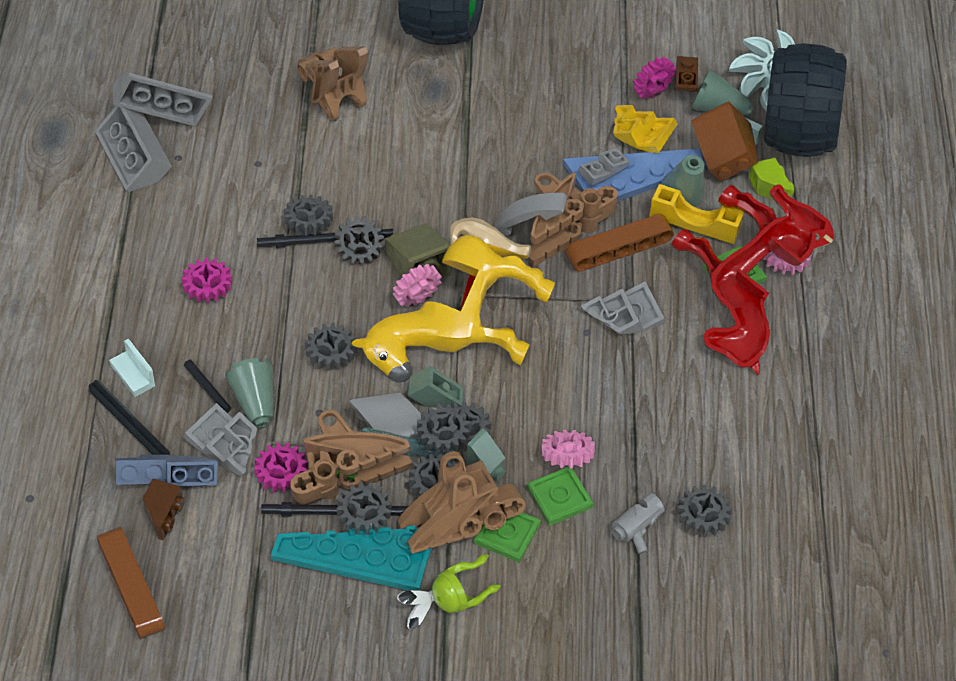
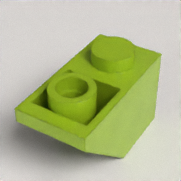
[748,158,794,200]

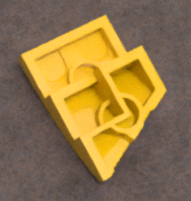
[613,105,678,153]

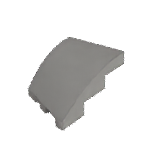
[581,282,666,335]
[348,393,431,447]
[182,403,257,476]

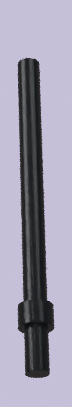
[257,229,393,248]
[261,502,409,517]

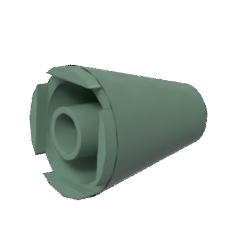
[691,70,753,118]
[661,155,704,206]
[225,358,274,428]

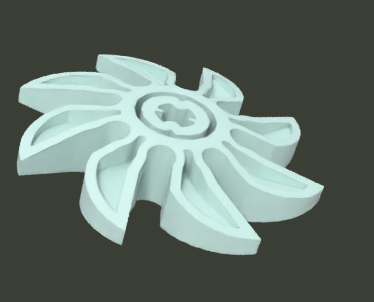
[729,30,795,110]

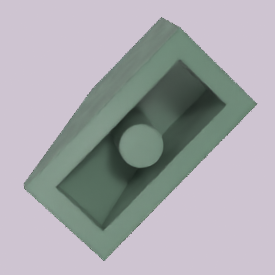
[408,366,464,408]
[466,428,506,482]

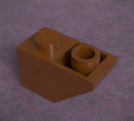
[674,56,698,91]
[143,478,185,540]

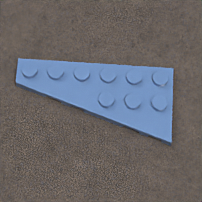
[563,148,708,202]

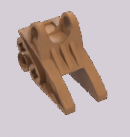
[297,46,368,121]
[529,172,618,267]
[290,410,412,504]
[397,451,526,554]

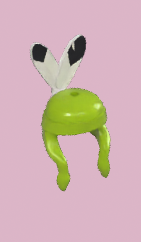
[397,554,501,630]

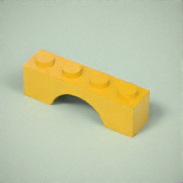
[649,184,744,244]

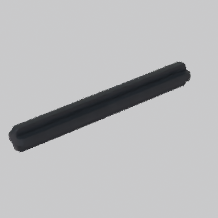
[88,380,170,455]

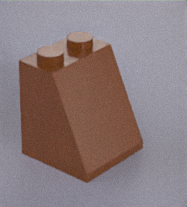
[691,101,758,182]

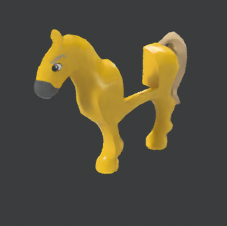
[352,217,555,383]

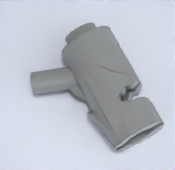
[611,493,665,554]

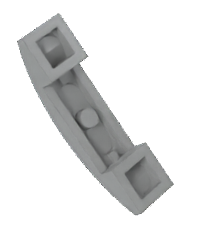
[494,193,567,236]

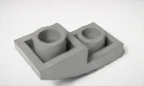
[578,148,630,186]

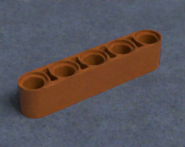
[565,214,674,272]
[96,527,165,639]

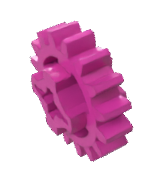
[633,56,676,100]
[181,257,233,303]
[254,442,308,493]

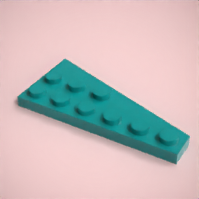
[271,525,432,591]

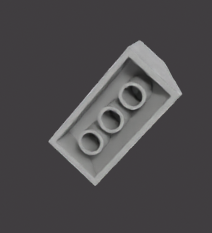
[113,71,212,127]
[95,106,172,192]

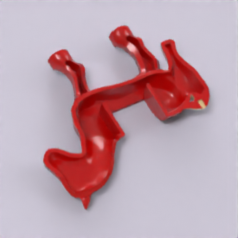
[671,184,834,375]

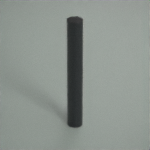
[184,359,232,413]

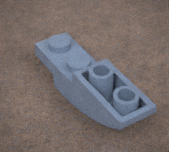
[115,455,218,486]

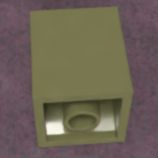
[385,223,451,279]

